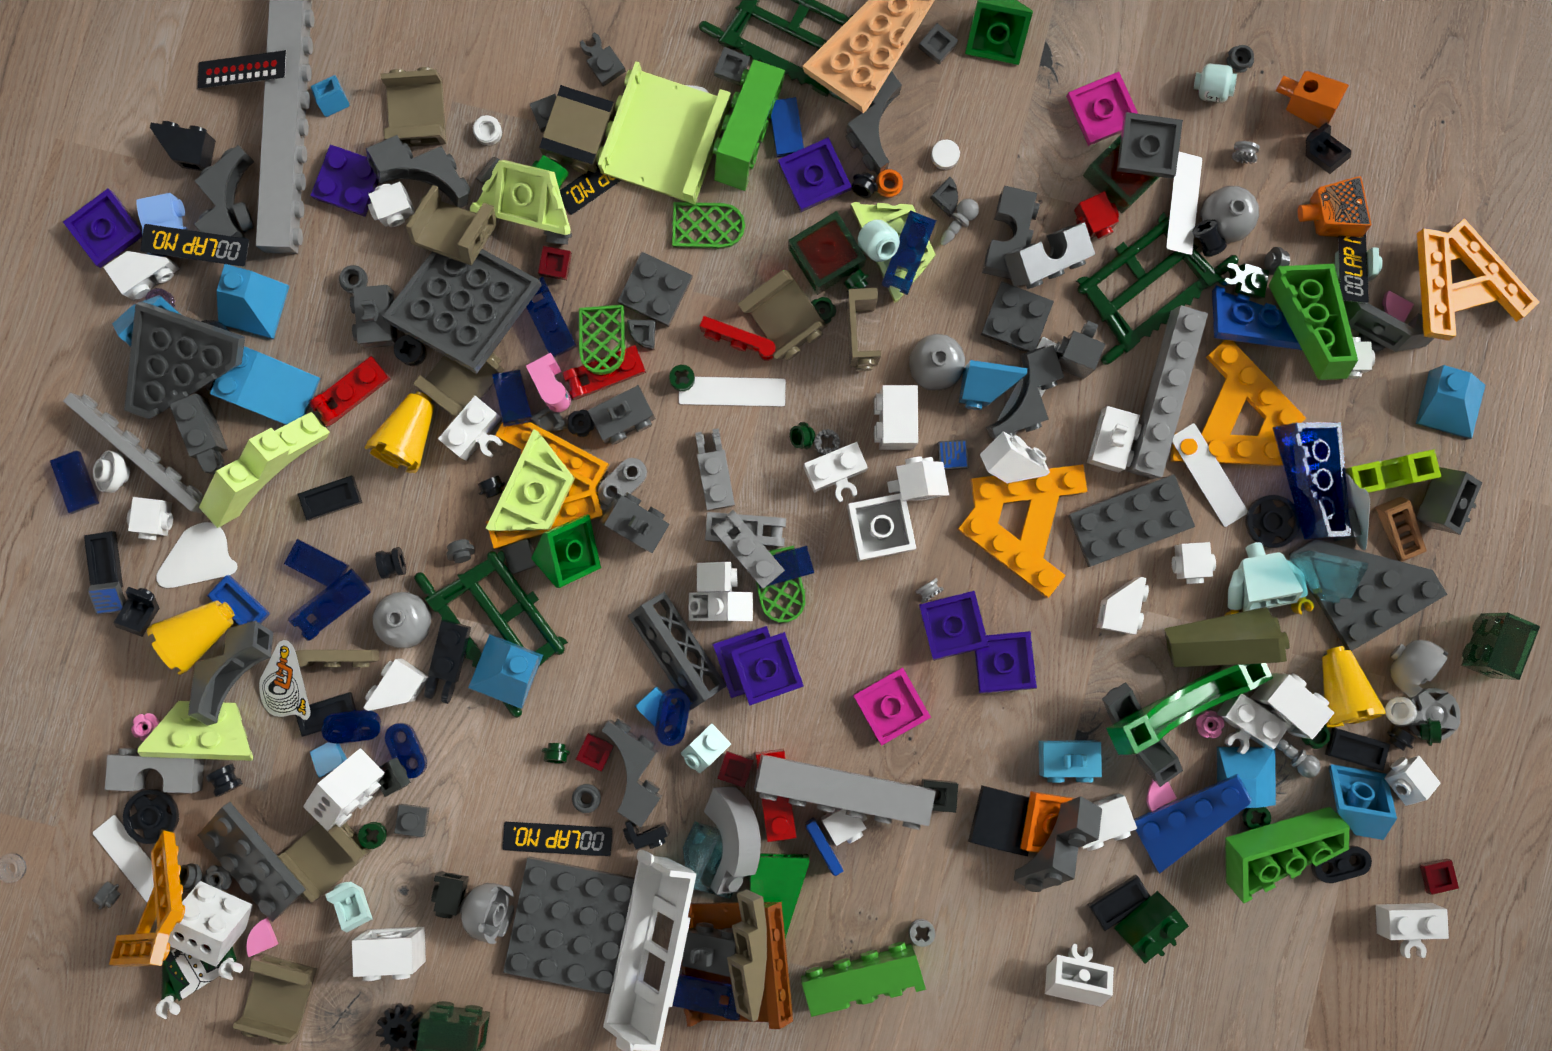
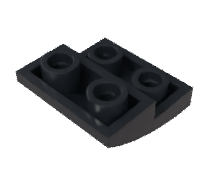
[968,785,1029,857]

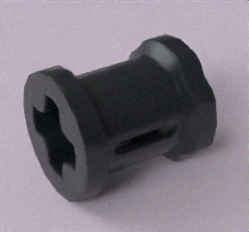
[1192,219,1227,257]

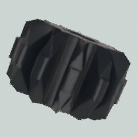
[376,1003,427,1051]

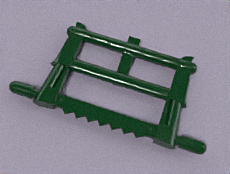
[699,0,853,104]
[1076,212,1239,365]
[414,550,569,718]

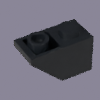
[150,121,216,171]

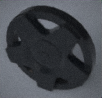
[1245,495,1301,548]
[123,789,179,844]

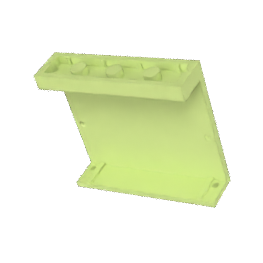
[596,61,732,204]

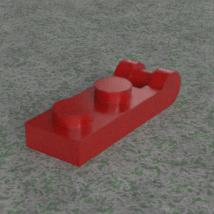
[700,316,776,361]
[562,345,646,400]
[309,356,391,426]

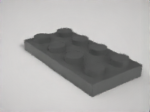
[1068,474,1195,567]
[197,802,306,922]

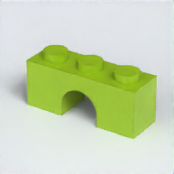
[1339,449,1441,493]

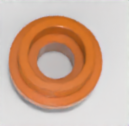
[875,169,903,198]

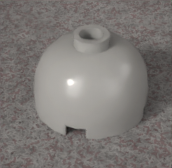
[1200,186,1259,244]
[909,334,965,391]
[373,592,432,648]
[1390,640,1449,698]
[460,883,514,944]

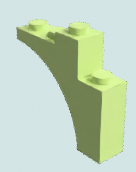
[199,412,330,528]

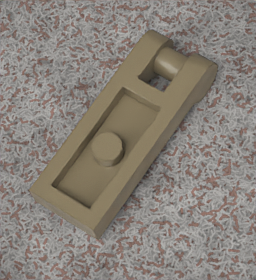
[295,650,379,667]

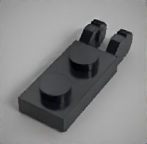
[424,619,471,704]

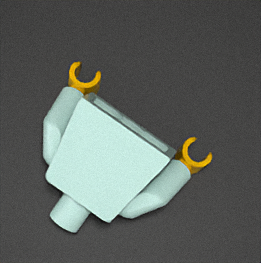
[1224,542,1314,616]

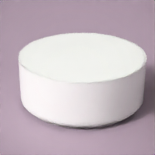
[473,115,502,146]
[931,140,960,170]
[1385,697,1417,726]

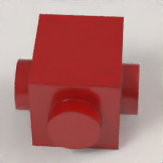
[1074,191,1119,240]

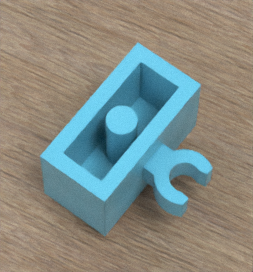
[1039,740,1102,783]

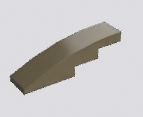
[727,889,767,1022]

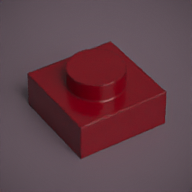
[538,246,572,281]
[575,733,614,772]
[717,751,754,788]
[1420,859,1459,895]

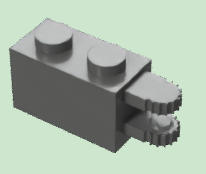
[169,394,228,475]

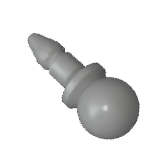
[941,199,979,246]
[1276,739,1320,778]

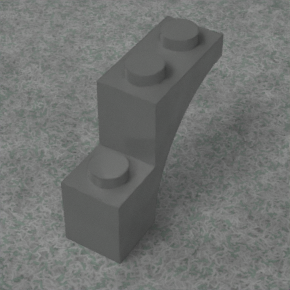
[846,71,902,175]
[366,135,470,208]
[194,145,254,239]
[986,345,1064,439]
[188,621,273,726]
[1102,682,1183,787]
[602,719,662,828]
[1014,796,1102,892]

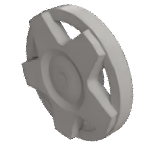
[1408,688,1461,741]

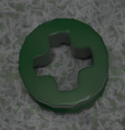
[669,364,695,392]
[1242,807,1271,829]
[358,822,387,849]

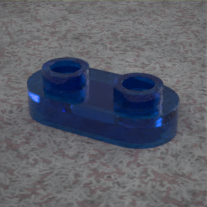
[655,688,690,746]
[321,710,381,744]
[385,723,427,779]

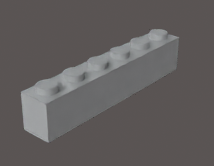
[1126,305,1208,479]
[754,754,936,830]

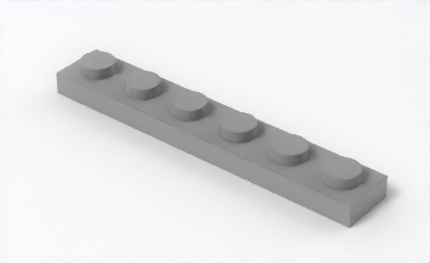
[63,392,204,513]

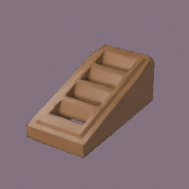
[1376,497,1427,562]

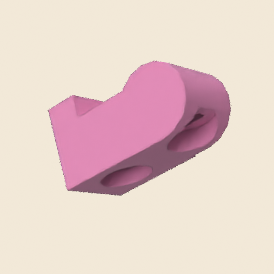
[526,353,571,412]

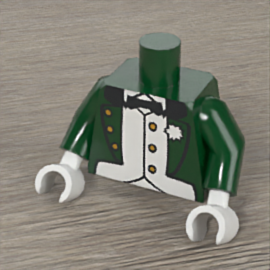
[156,933,243,1019]

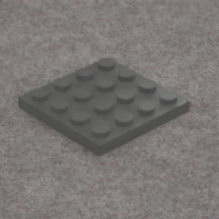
[382,249,542,374]
[503,856,635,994]

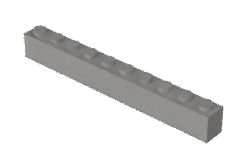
[256,0,314,254]

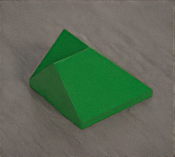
[965,0,1033,65]
[531,515,601,588]

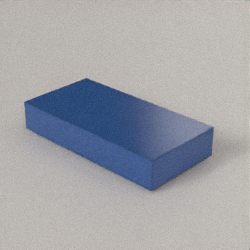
[771,97,804,157]
[207,575,270,625]
[805,817,844,876]

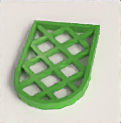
[672,202,745,249]
[579,305,626,375]
[755,546,805,623]

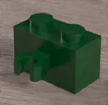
[1114,891,1189,964]

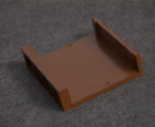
[681,902,793,1029]

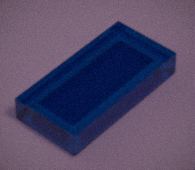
[492,370,532,427]
[50,450,99,514]
[284,539,349,590]
[759,546,814,589]

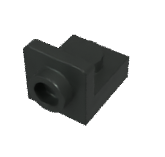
[378,757,411,797]

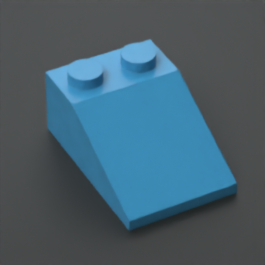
[210,346,321,425]

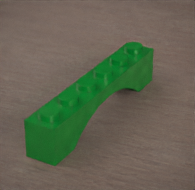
[1106,663,1273,755]

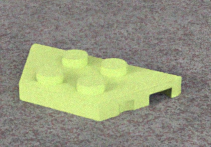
[470,160,571,235]
[850,202,936,303]
[485,429,575,531]
[137,701,253,761]

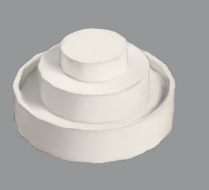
[93,451,130,493]

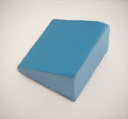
[311,75,350,117]
[635,687,676,726]
[310,738,347,778]

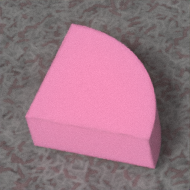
[1382,291,1414,322]
[1146,779,1177,812]
[246,917,278,957]

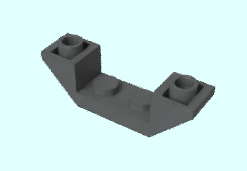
[1338,279,1434,352]

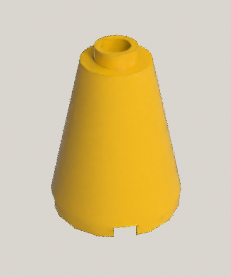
[365,391,434,473]
[147,600,235,675]
[1322,646,1386,728]

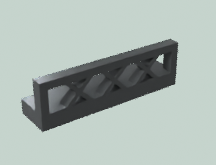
[628,591,727,710]

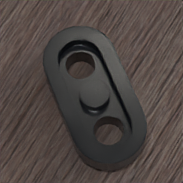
[1311,845,1372,884]

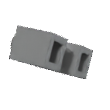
[105,748,204,793]

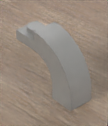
[704,786,761,894]

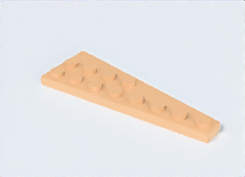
[802,0,935,113]

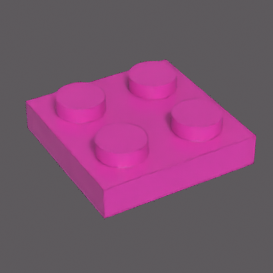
[1066,72,1138,146]
[853,667,931,746]

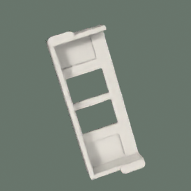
[603,849,697,1051]

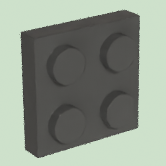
[1117,112,1183,179]
[618,252,693,327]
[981,281,1054,352]

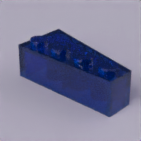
[1273,422,1351,540]

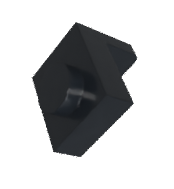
[1305,123,1352,174]
[114,587,160,637]
[623,819,670,850]

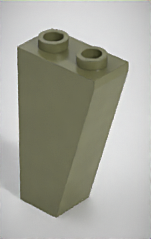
[1164,607,1290,667]

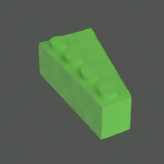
[713,59,785,191]
[1268,264,1358,380]
[1225,807,1350,904]
[801,942,926,1017]

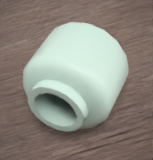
[1194,63,1237,103]
[858,220,900,262]

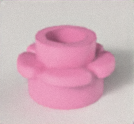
[1196,710,1224,739]
[131,713,160,741]

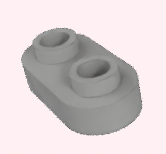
[598,458,647,506]

